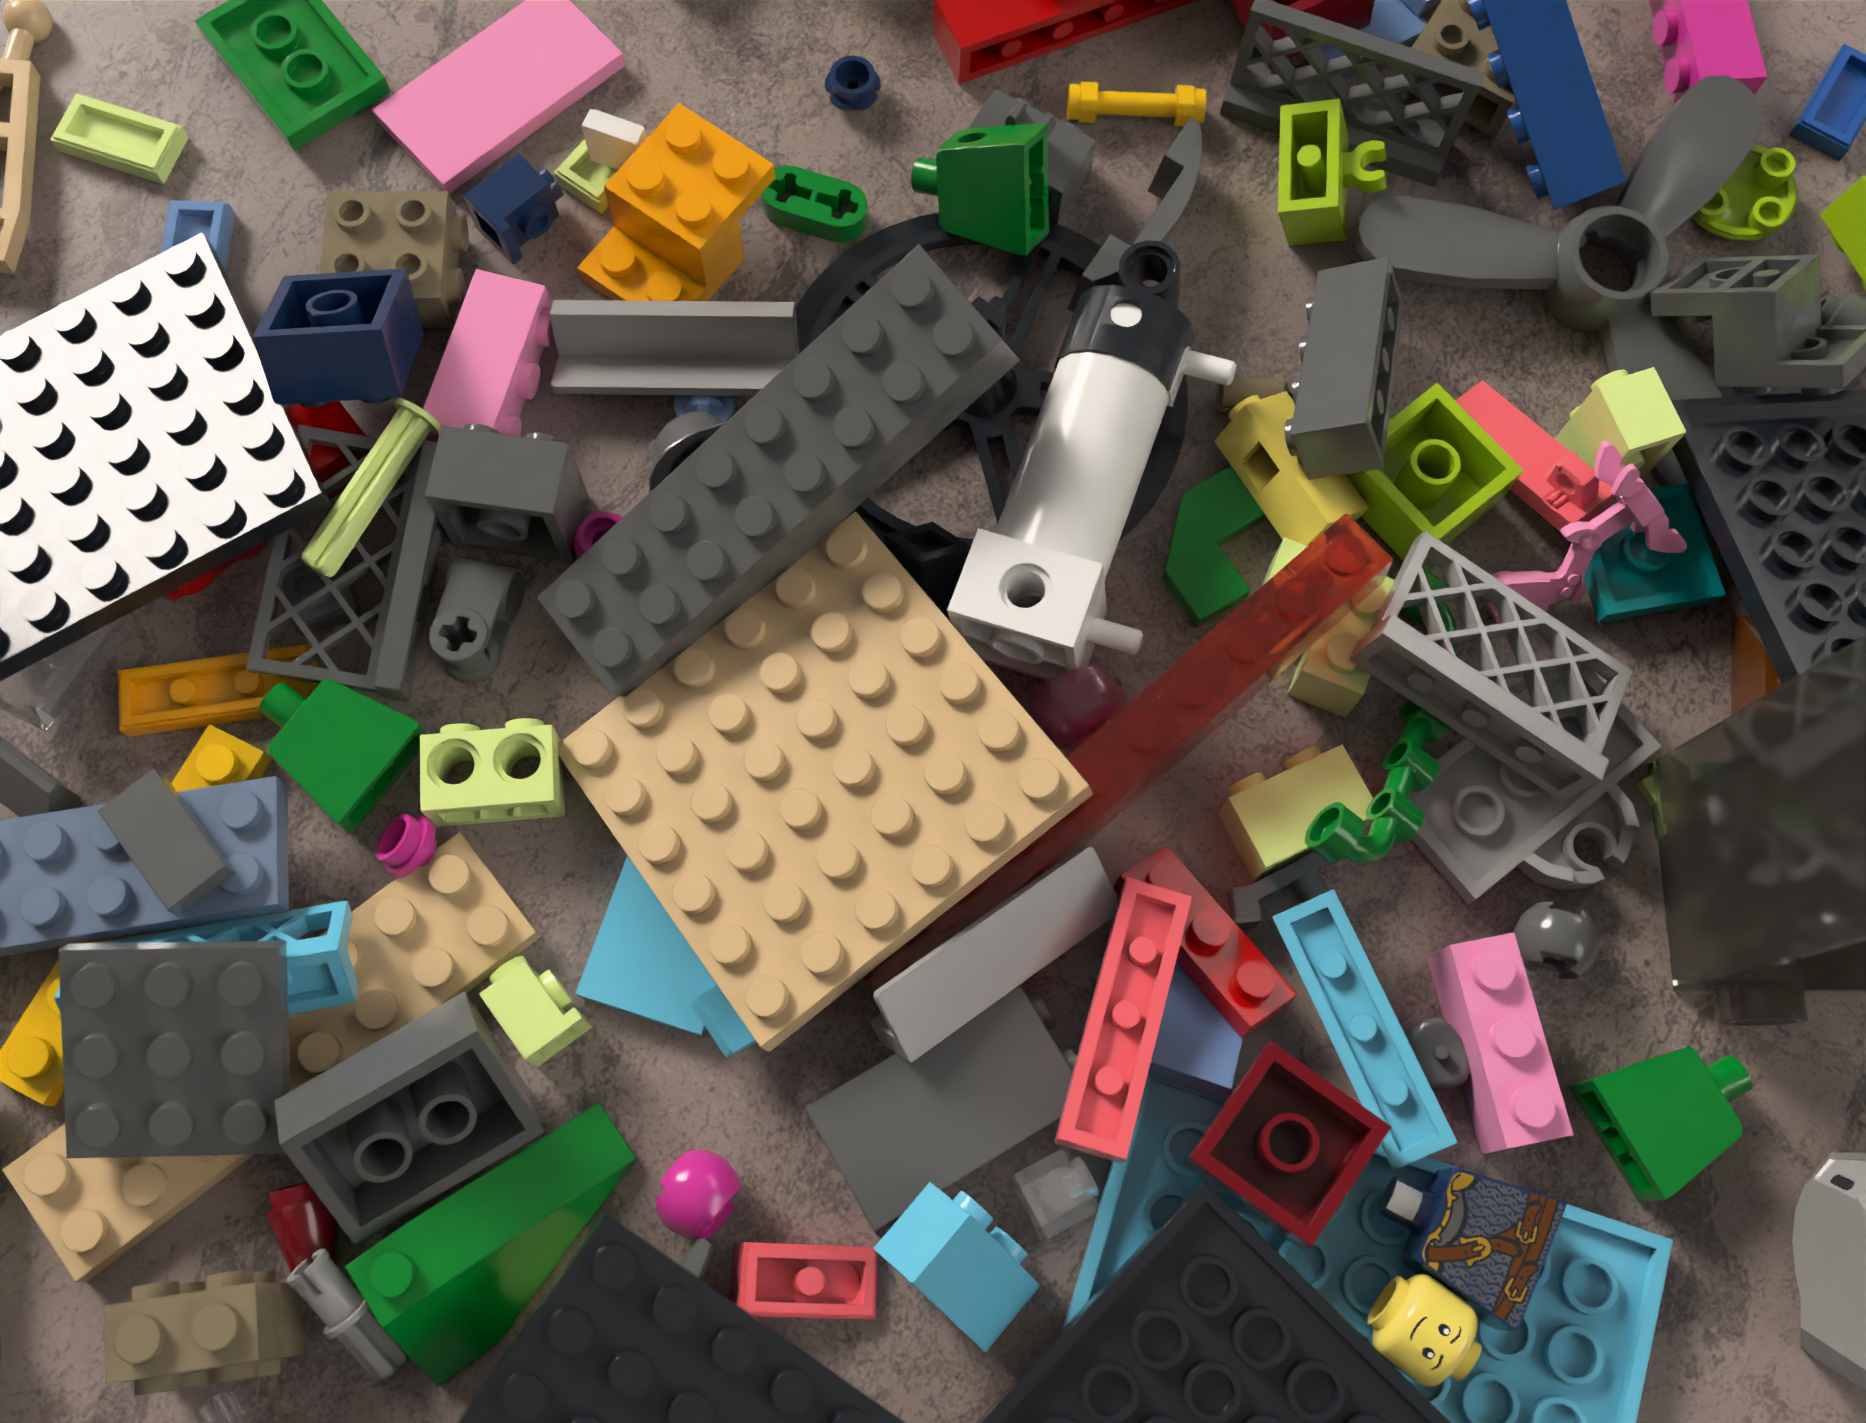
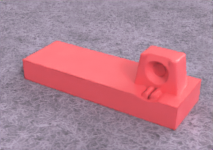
[1455,380,1615,531]

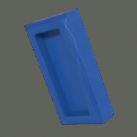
[1789,44,1866,161]

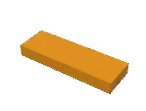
[117,644,319,737]

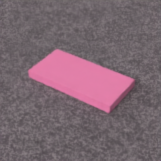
[372,0,626,194]

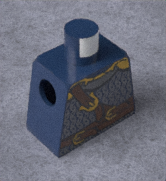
[1378,1167,1567,1331]

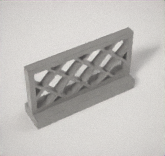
[1349,530,1633,802]

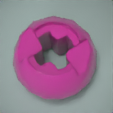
[655,1149,741,1239]

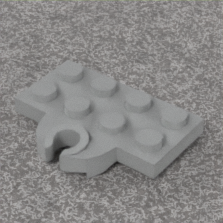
[1408,666,1662,904]

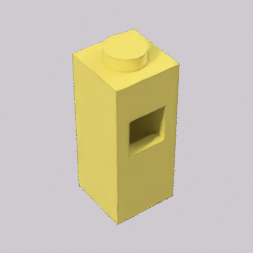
[1214,391,1369,549]

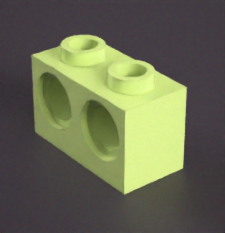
[420,718,565,827]

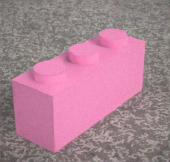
[423,269,555,442]
[1427,932,1573,1154]

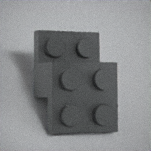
[1650,255,1866,396]

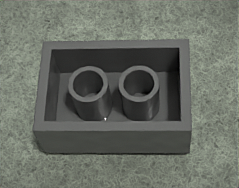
[274,991,544,1245]

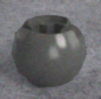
[1514,901,1600,980]

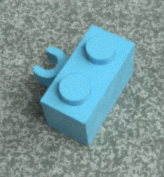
[873,1182,1041,1352]

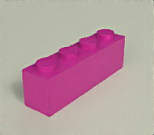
[1649,0,1767,105]

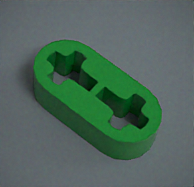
[761,165,868,243]

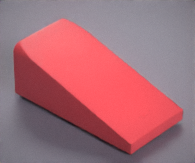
[730,1242,878,1320]

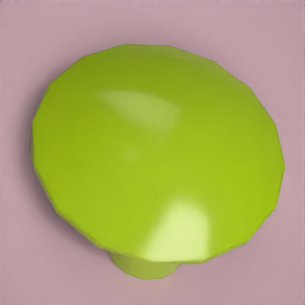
[1691,144,1798,241]

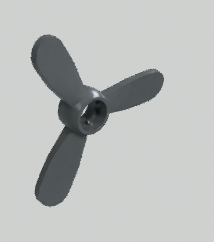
[1353,75,1762,501]

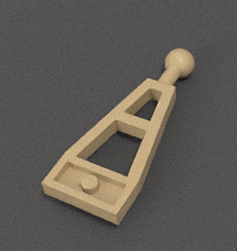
[0,0,53,274]

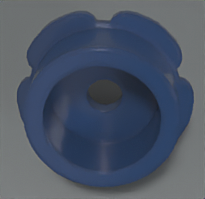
[825,55,881,111]

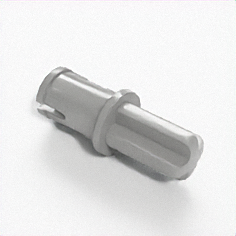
[286,1249,408,1380]

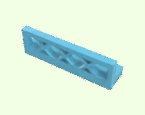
[1273,889,1458,1170]
[54,900,359,1015]

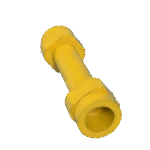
[1067,81,1206,126]

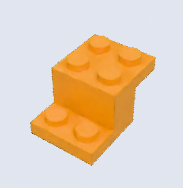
[577,103,775,301]

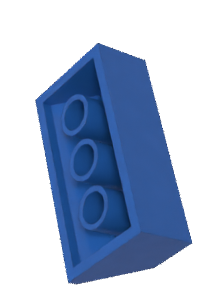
[1468,0,1626,210]

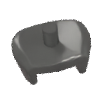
[1405,1017,1470,1090]

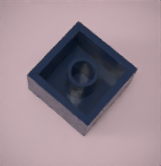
[252,268,424,407]

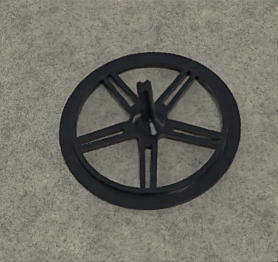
[795,212,1188,546]

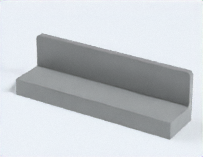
[549,300,799,396]
[870,845,1118,1063]

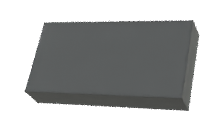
[98,768,235,917]

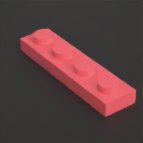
[1054,877,1192,1164]

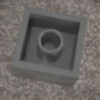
[424,424,589,563]

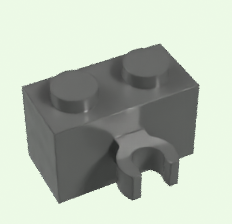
[969,89,1097,224]

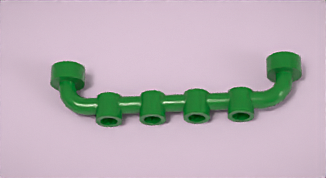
[1305,566,1457,863]

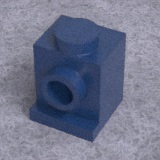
[463,153,564,265]

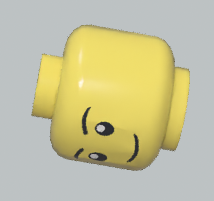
[1367,1275,1482,1387]

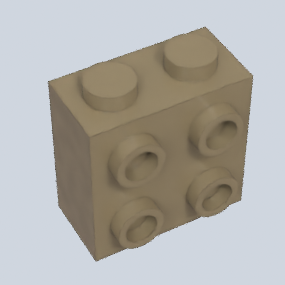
[1400,0,1517,138]
[319,191,469,328]
[104,1270,304,1396]

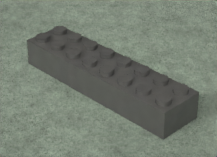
[537,244,1020,697]

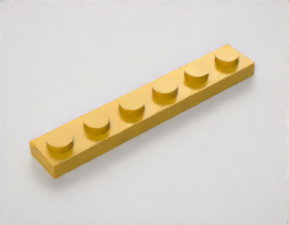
[0,724,272,1107]

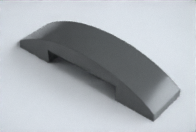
[1067,117,1202,313]

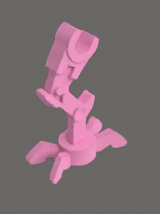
[1486,441,1687,623]

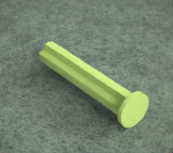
[301,398,441,577]

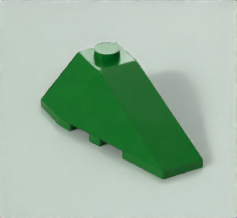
[345,1102,637,1387]

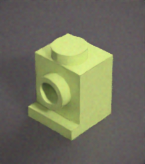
[479,956,592,1067]

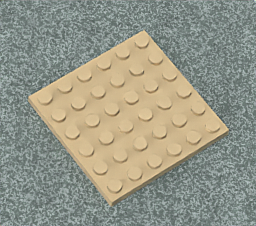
[559,511,1093,1052]

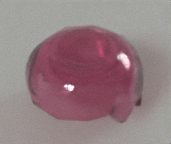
[1027,664,1129,751]

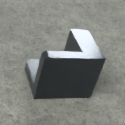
[884,521,971,618]

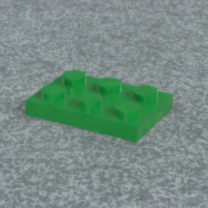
[194,0,391,151]

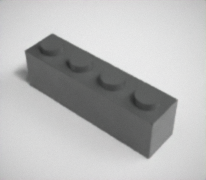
[1285,257,1404,480]

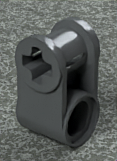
[429,556,525,684]

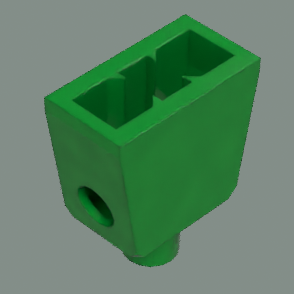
[911,123,1049,256]
[258,678,426,835]
[1569,1046,1753,1203]

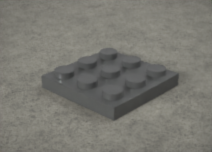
[58,941,290,1158]

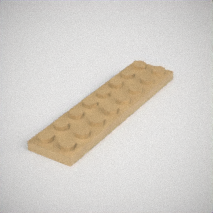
[2,832,540,1282]

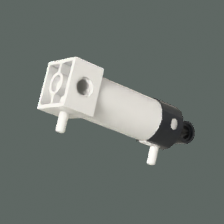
[947,240,1237,690]

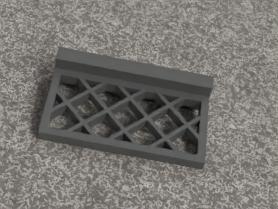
[1220,0,1485,187]
[246,424,443,701]

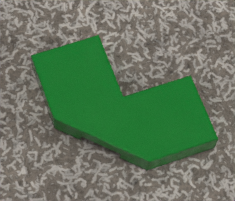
[1162,466,1266,628]

